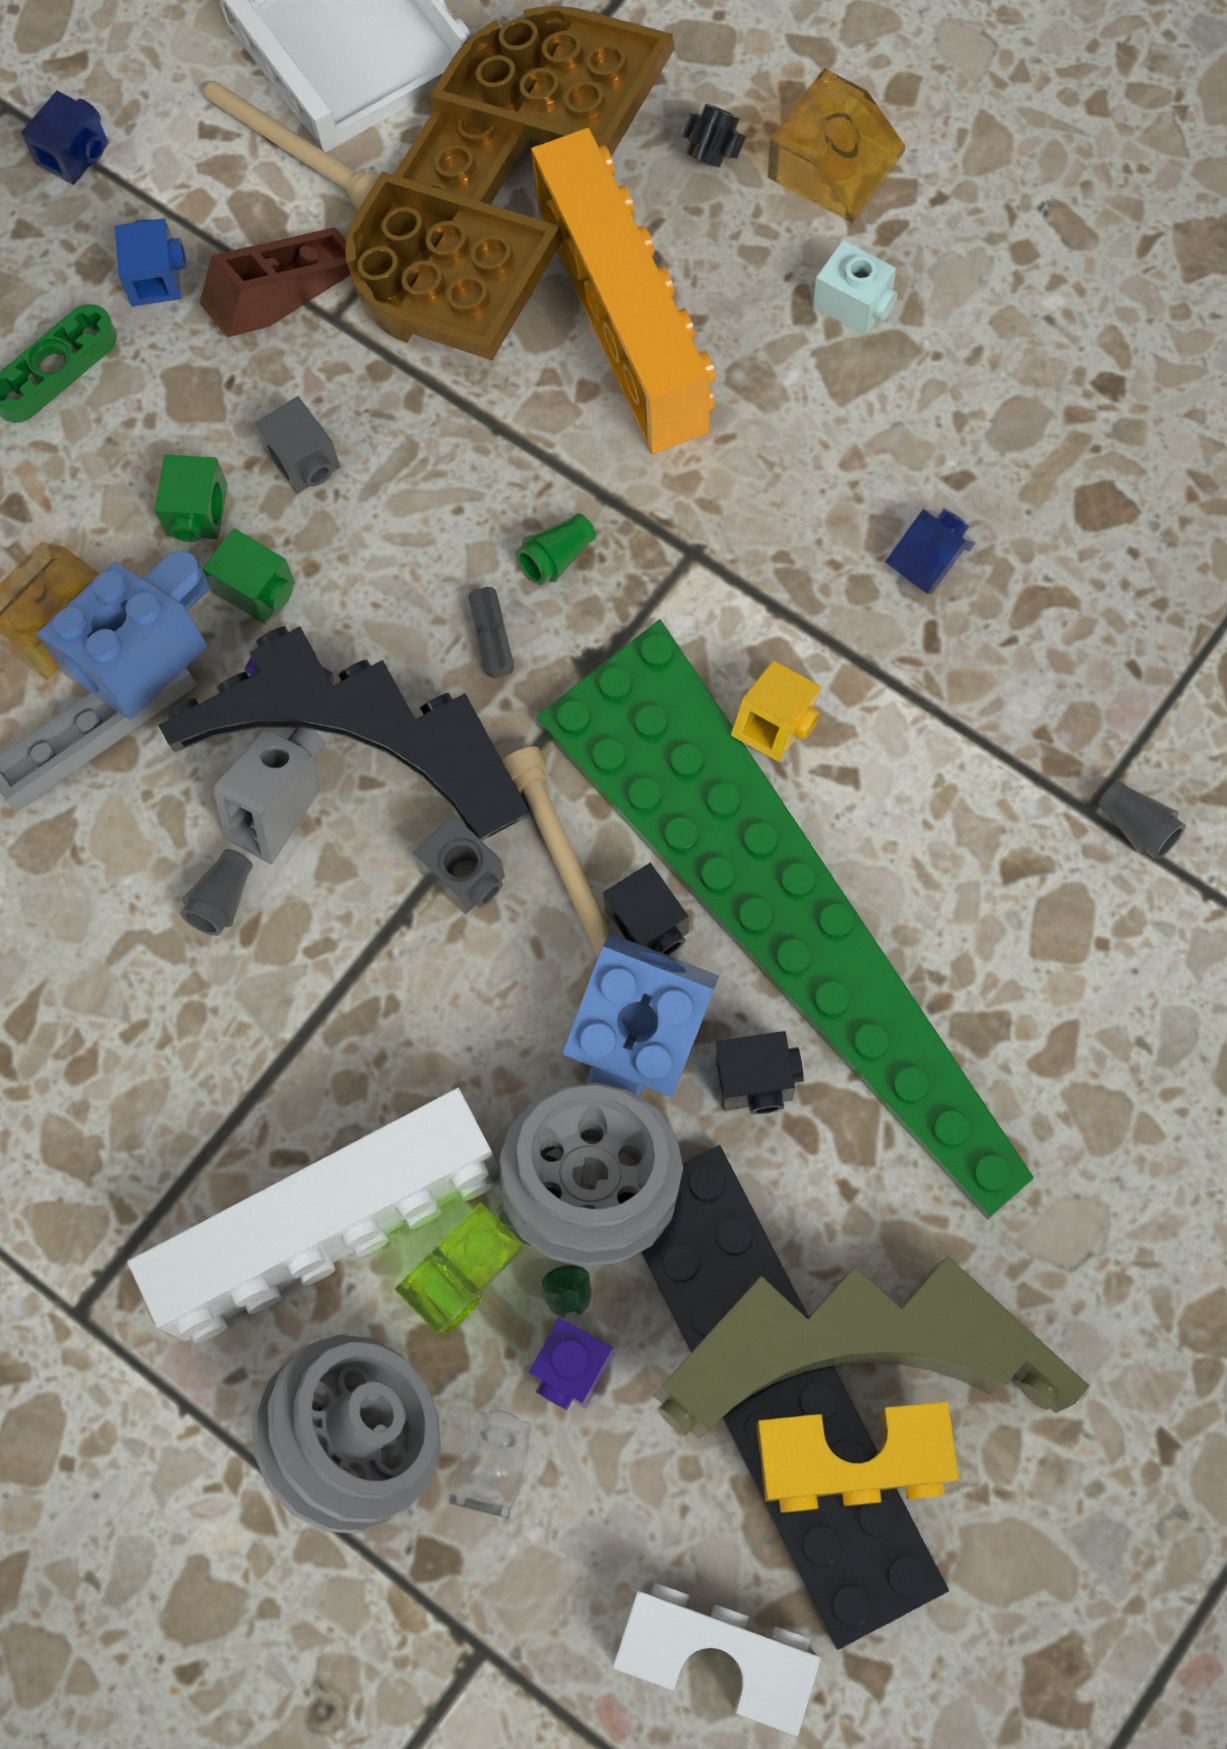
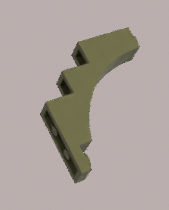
[653,1256,1090,1439]

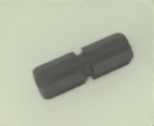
[468,587,514,678]

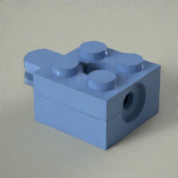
[36,551,210,720]
[562,934,719,1098]

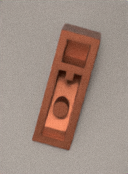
[199,227,351,337]

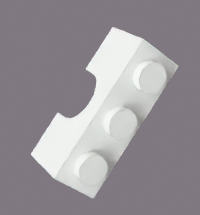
[613,1582,821,1736]

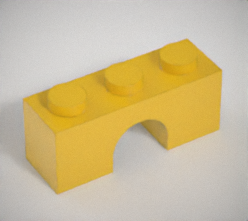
[757,1401,959,1513]

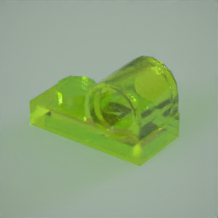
[394,1202,525,1336]

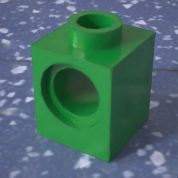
[154,454,228,542]

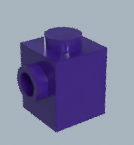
[529,1317,615,1410]

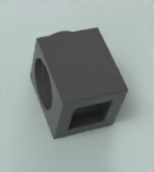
[254,396,340,494]
[413,815,505,915]

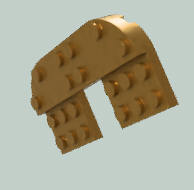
[345,6,675,361]

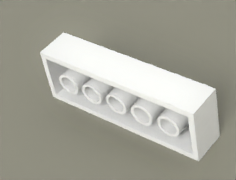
[127,1087,500,1343]

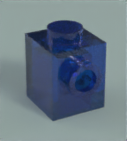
[21,90,109,185]

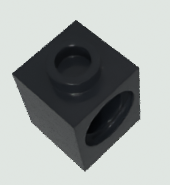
[603,862,689,956]

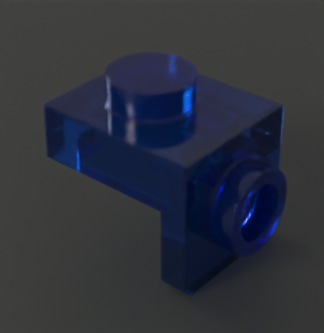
[885,508,976,594]

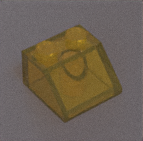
[767,68,905,223]
[0,542,100,681]

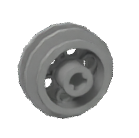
[499,1082,683,1267]
[252,1335,441,1534]

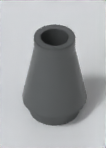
[1098,780,1186,860]
[180,849,253,936]

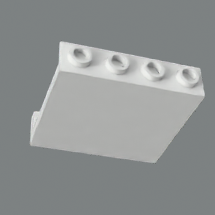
[220,0,471,152]

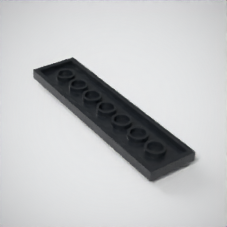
[617,1145,949,1650]

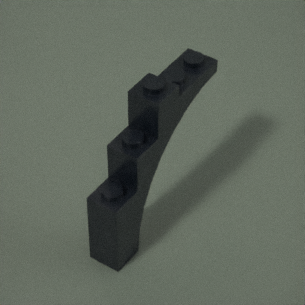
[158,626,530,841]

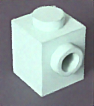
[813,240,898,335]

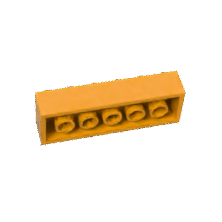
[531,127,716,454]

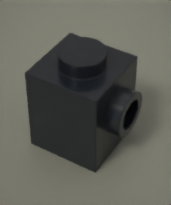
[715,1031,804,1114]

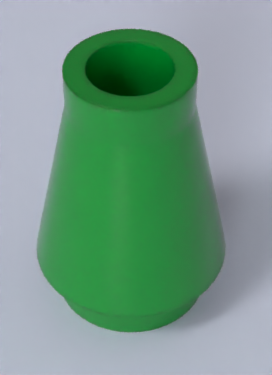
[516,513,596,585]

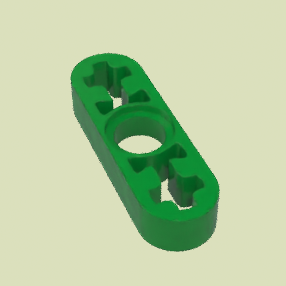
[0,304,117,423]

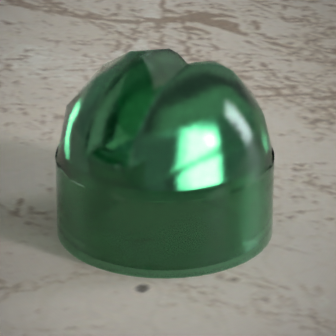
[542,1265,592,1318]

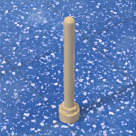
[203,81,379,209]
[502,746,611,958]

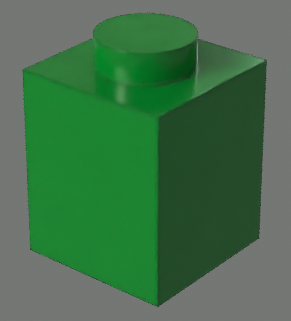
[202,528,295,623]

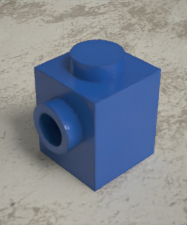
[115,218,187,307]

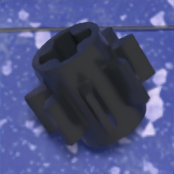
[680,103,746,167]

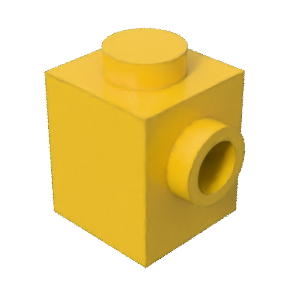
[731,660,821,762]

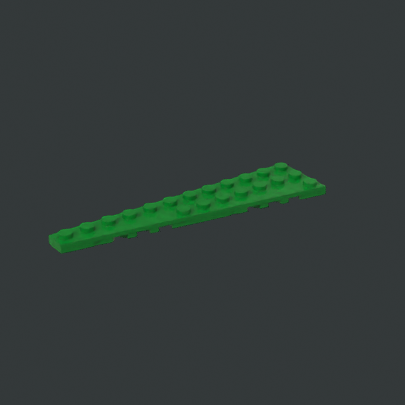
[536,619,1034,1220]

